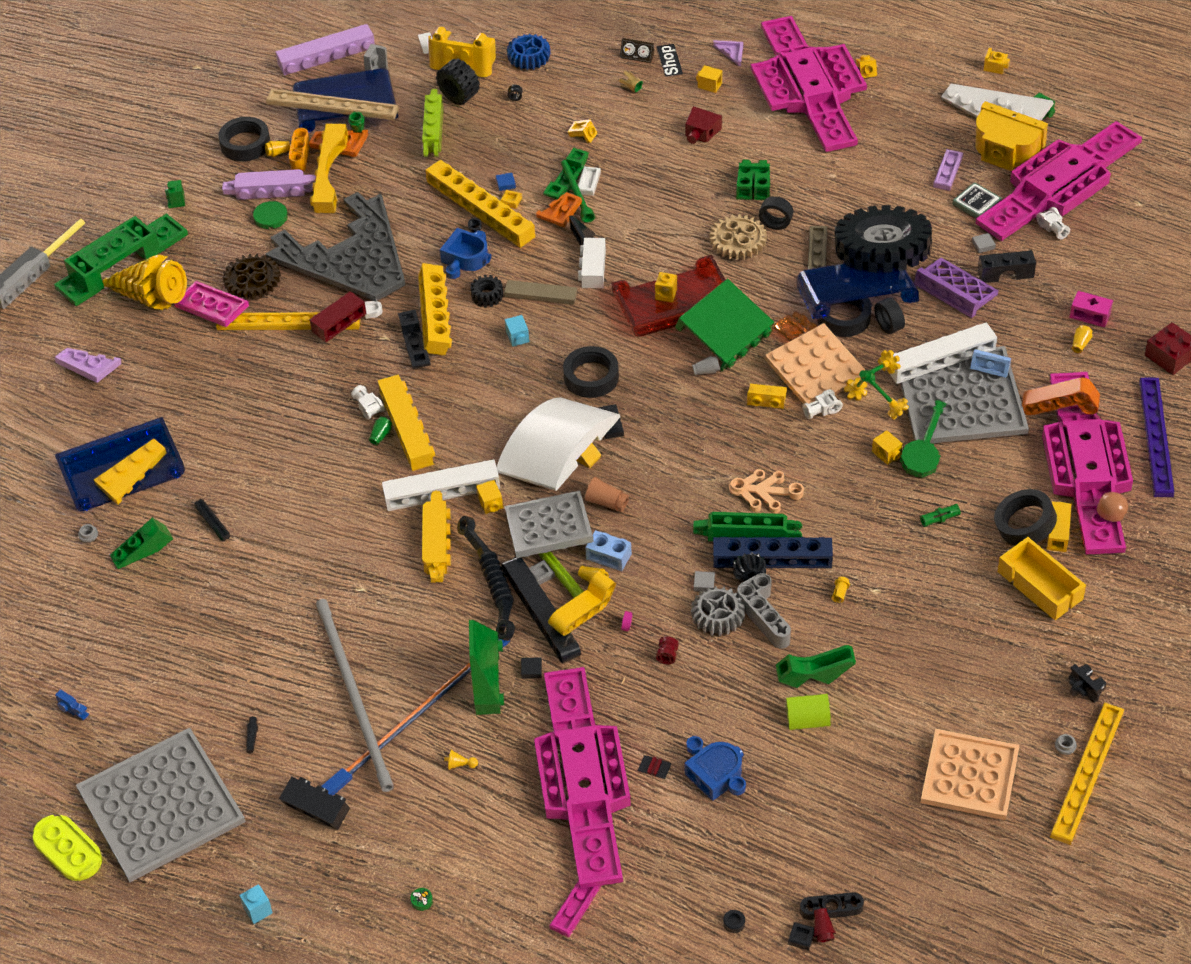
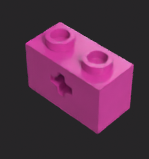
[1070,291,1113,328]

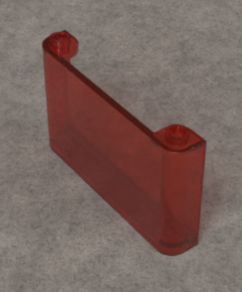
[611,254,726,337]

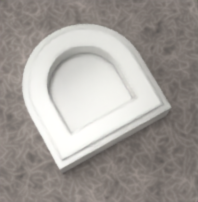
[365,301,383,319]

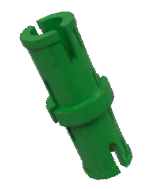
[920,504,961,527]

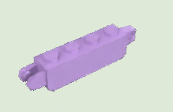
[222,169,316,200]

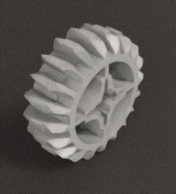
[691,586,745,636]

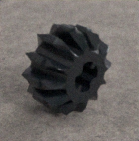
[733,552,767,582]

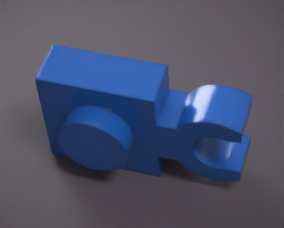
[55,689,89,720]

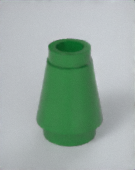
[348,112,365,133]
[369,417,392,445]

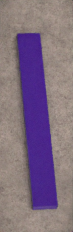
[1139,377,1174,497]

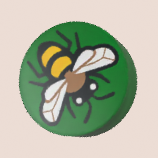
[410,888,433,911]

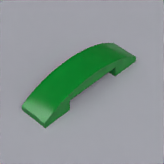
[543,147,589,199]

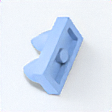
[970,349,1011,378]

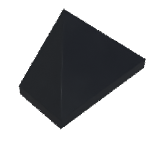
[569,215,595,245]

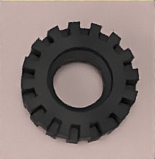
[470,275,503,308]

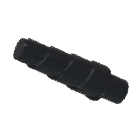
[246,716,258,753]

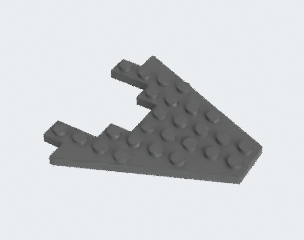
[265,192,405,301]

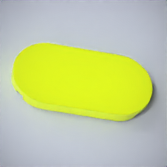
[32,815,102,881]

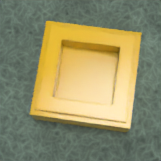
[500,190,522,209]

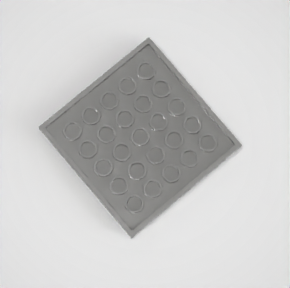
[900,346,1029,443]
[76,728,246,883]

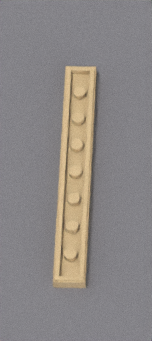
[266,89,399,120]

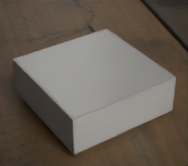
[972,233,996,253]
[529,560,555,585]
[694,571,715,592]

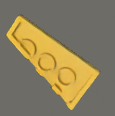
[94,439,167,505]

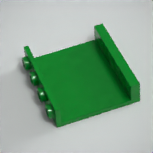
[675,278,774,371]

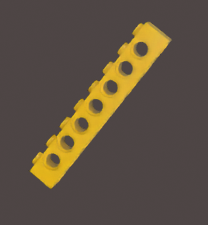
[425,160,535,248]

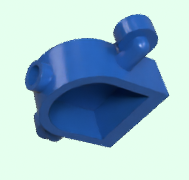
[440,228,491,279]
[684,736,746,801]

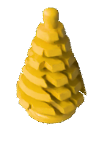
[103,255,187,310]

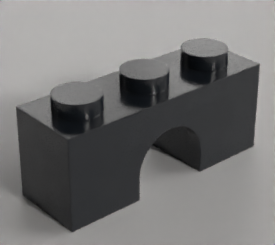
[977,250,1036,283]

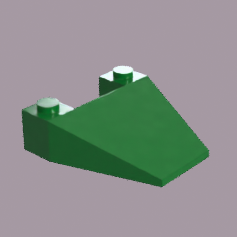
[469,620,504,715]

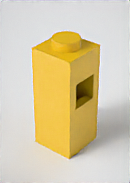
[1047,501,1071,552]

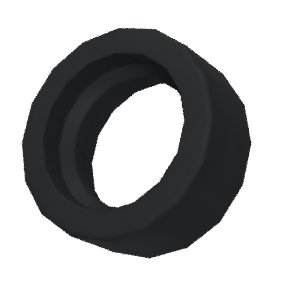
[758,196,794,230]
[874,297,905,334]

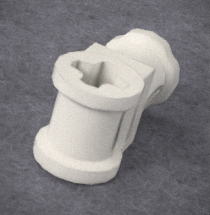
[1036,207,1070,240]
[351,385,385,420]
[802,389,843,419]

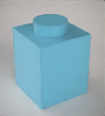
[505,315,529,347]
[239,884,273,924]

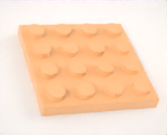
[764,323,865,404]
[920,729,1019,820]

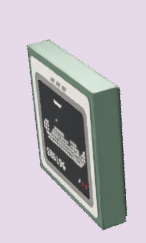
[952,182,1002,218]

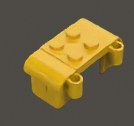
[428,27,496,77]

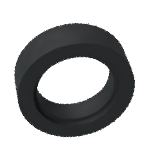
[218,116,271,162]
[816,287,872,337]
[563,346,619,398]
[994,489,1057,546]

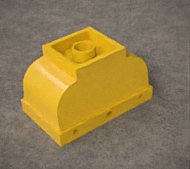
[975,101,1048,171]

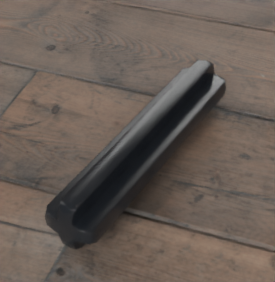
[194,499,230,541]

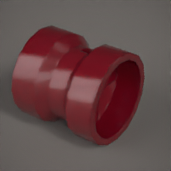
[656,636,679,665]

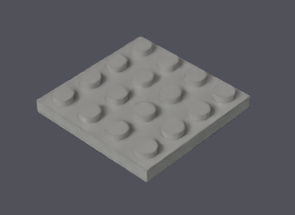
[505,491,594,558]

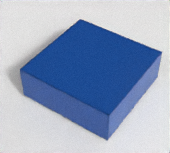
[496,173,516,191]

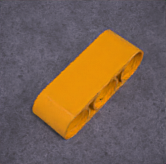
[289,128,310,172]

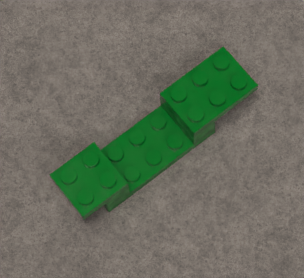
[54,213,188,306]

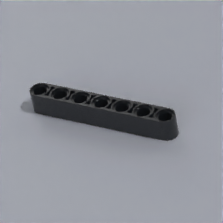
[501,557,581,664]

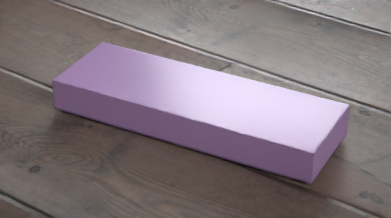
[933,149,963,191]

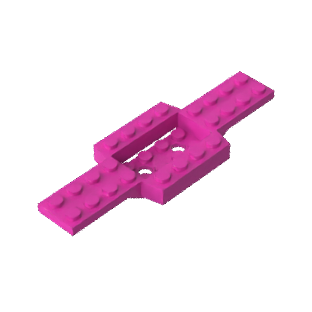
[975,121,1142,241]
[1042,372,1133,555]
[534,667,631,889]

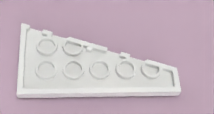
[941,84,1054,121]

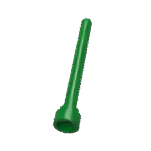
[561,160,595,223]

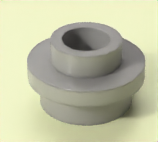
[78,524,98,542]
[1055,734,1077,755]

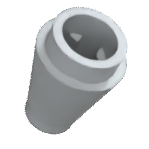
[692,356,720,375]

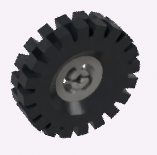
[835,205,932,273]

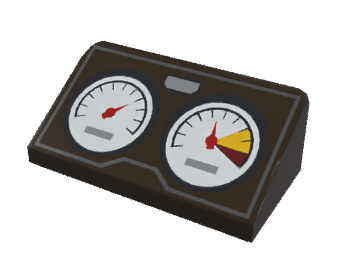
[620,38,654,63]

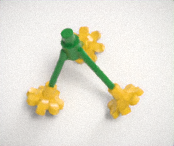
[843,350,909,420]

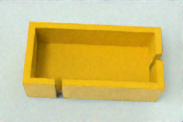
[997,537,1086,620]

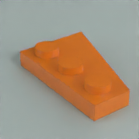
[309,130,369,157]

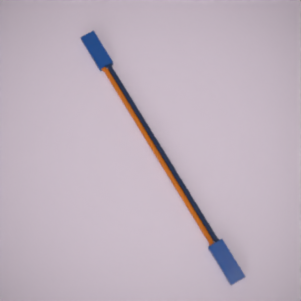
[322,639,510,796]

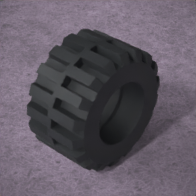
[436,59,480,105]

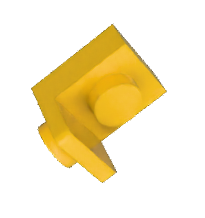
[568,120,597,143]

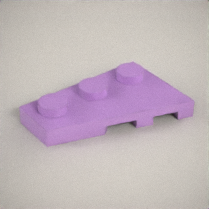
[55,348,121,383]

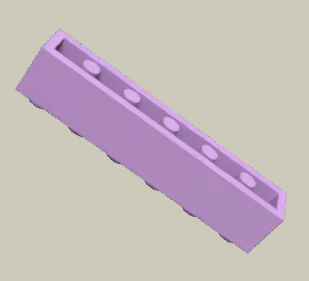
[276,24,375,75]

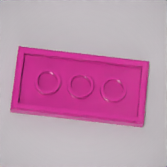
[174,281,249,327]

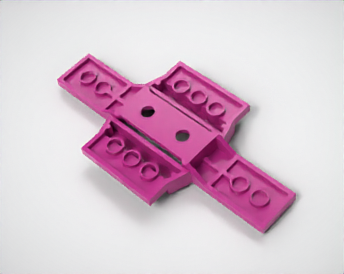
[751,16,867,152]

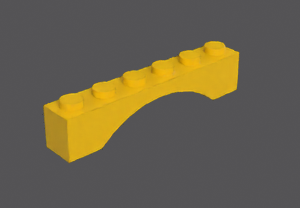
[310,124,348,213]

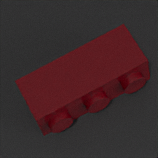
[309,291,367,343]

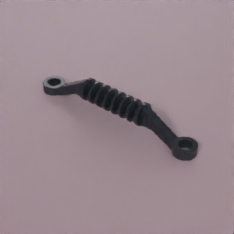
[457,516,515,641]

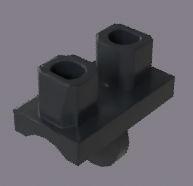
[1068,664,1106,703]

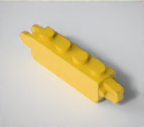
[422,490,451,583]

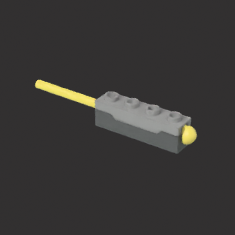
[0,219,85,309]

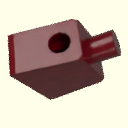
[685,106,722,144]

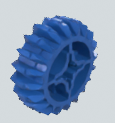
[507,34,551,71]

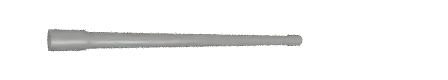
[316,599,394,792]

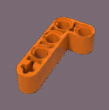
[1022,378,1100,415]

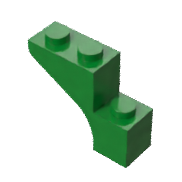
[775,645,856,688]

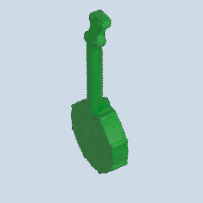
[900,400,946,478]

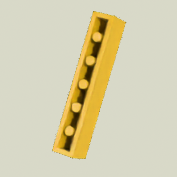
[377,374,435,471]

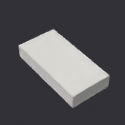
[578,166,601,196]

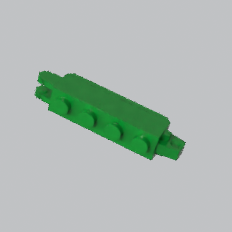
[693,512,803,542]

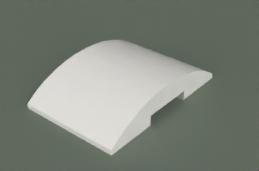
[497,397,620,491]

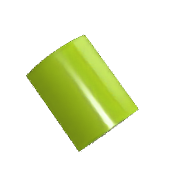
[786,694,831,730]

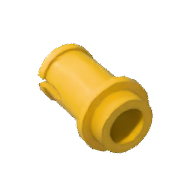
[831,576,850,603]

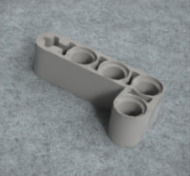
[737,573,791,649]

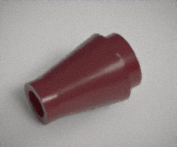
[814,908,836,943]

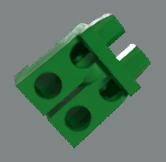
[736,159,770,200]

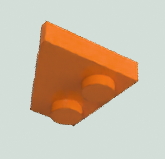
[536,192,582,228]

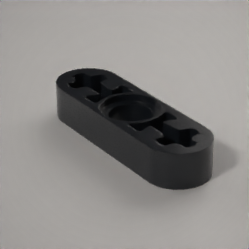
[800,892,864,920]

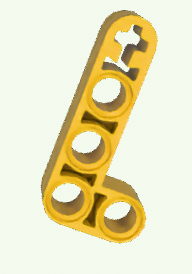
[548,571,616,636]

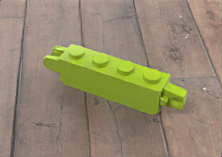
[422,89,443,157]

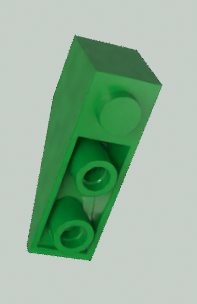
[110,517,173,569]

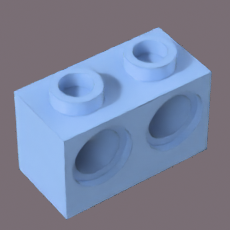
[585,530,632,571]

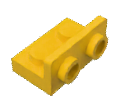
[747,384,787,409]

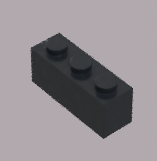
[279,776,350,830]

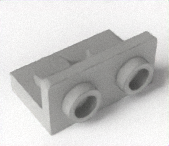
[364,44,388,82]

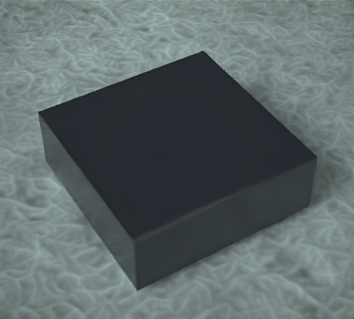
[521,657,542,679]
[788,922,814,951]

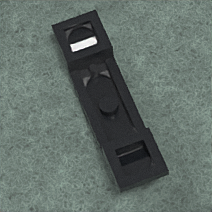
[398,309,431,369]

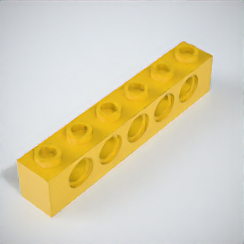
[418,263,452,355]

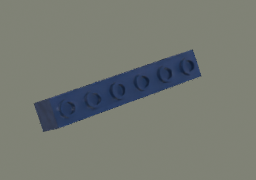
[713,537,833,568]

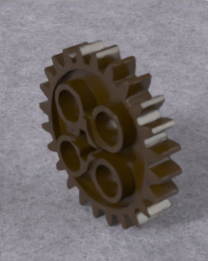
[222,254,281,300]

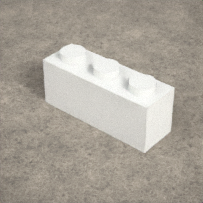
[578,238,606,288]

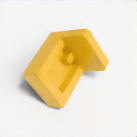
[855,55,877,78]

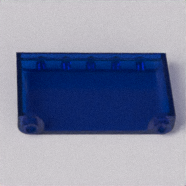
[292,68,399,133]
[797,264,919,319]
[54,417,185,511]

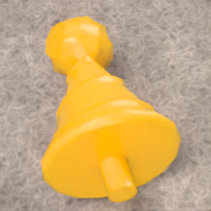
[444,749,478,770]

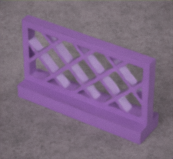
[914,258,999,318]

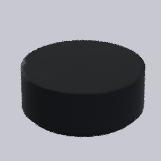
[723,910,745,933]

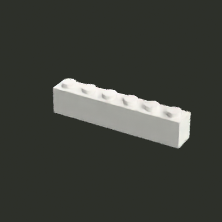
[890,322,997,384]
[382,460,500,511]

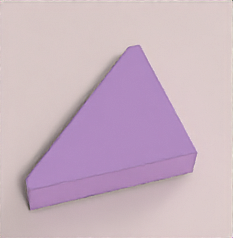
[713,40,743,66]

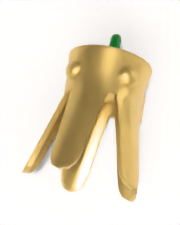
[619,71,643,92]

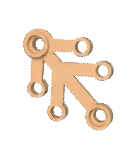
[729,469,804,514]

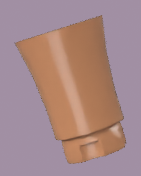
[585,477,629,512]

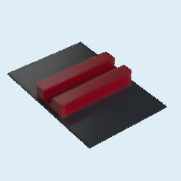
[637,755,672,779]

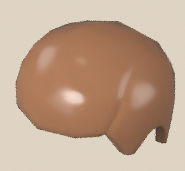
[1097,492,1129,522]

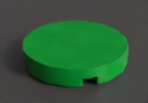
[253,201,288,229]

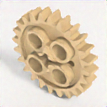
[710,214,767,260]

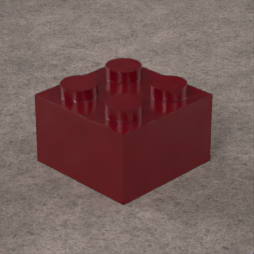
[1144,322,1191,375]

